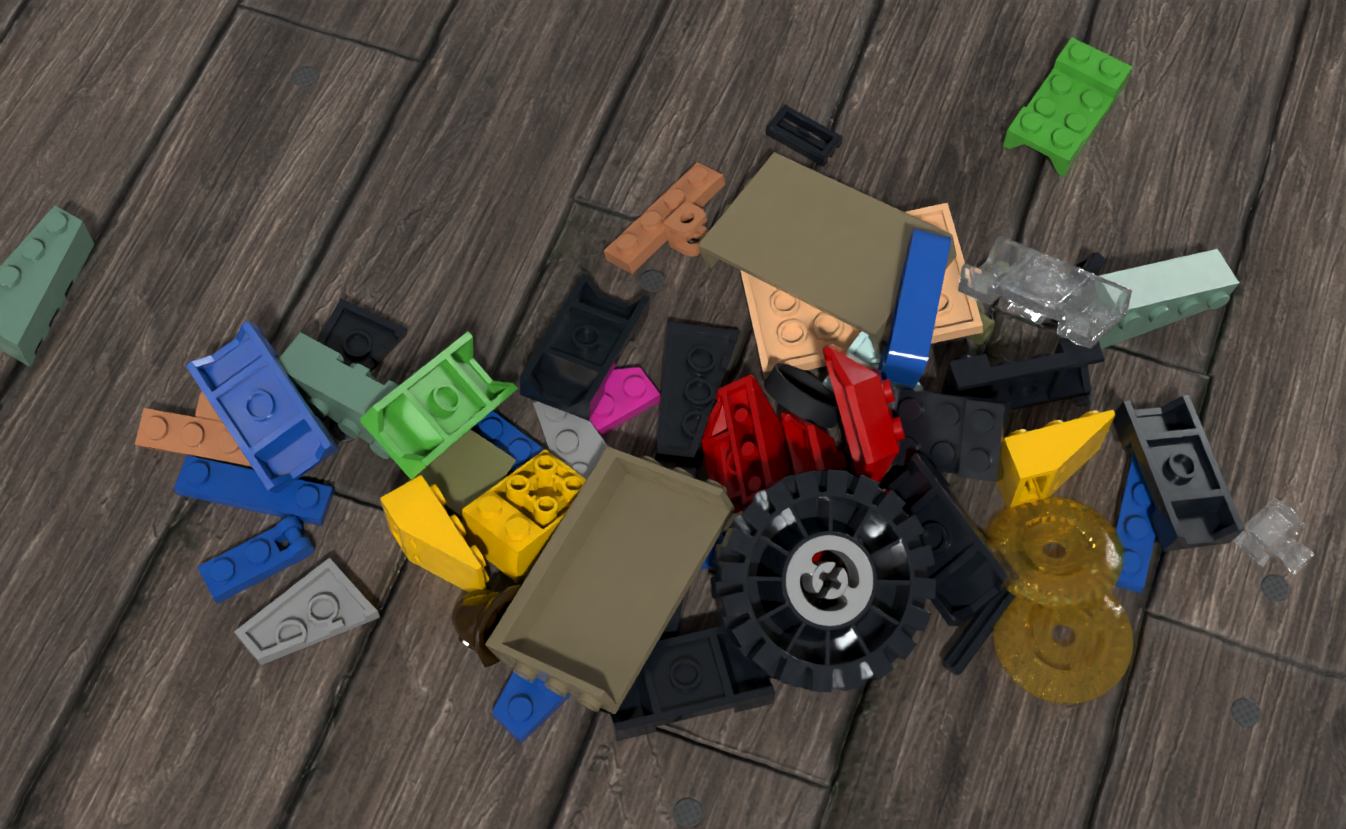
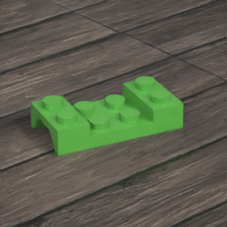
[1003,37,1133,177]
[359,332,518,480]

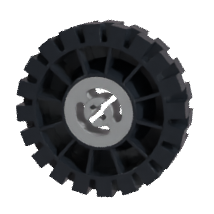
[710,469,936,692]

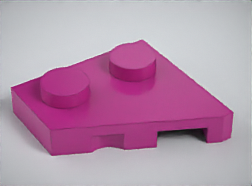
[590,367,660,436]

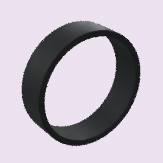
[763,363,841,428]

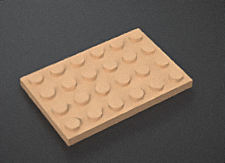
[740,203,983,379]

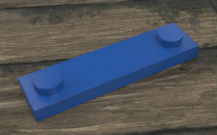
[174,455,334,526]

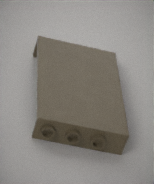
[698,152,957,355]
[485,446,735,714]

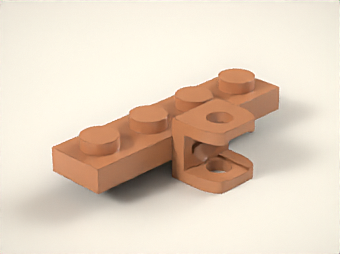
[604,162,726,274]
[135,391,253,468]

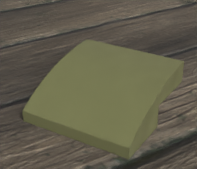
[407,429,516,517]

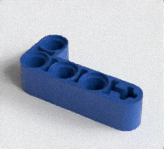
[878,228,951,388]

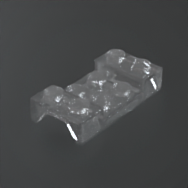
[958,236,1132,349]

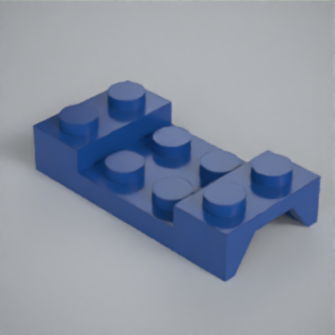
[185,321,340,493]

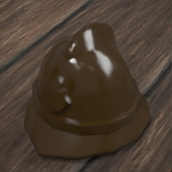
[452,584,522,668]

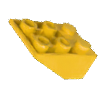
[996,410,1116,512]
[462,449,586,583]
[380,475,490,593]

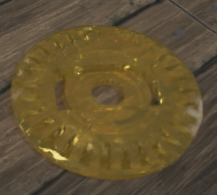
[986,497,1124,609]
[993,571,1134,704]

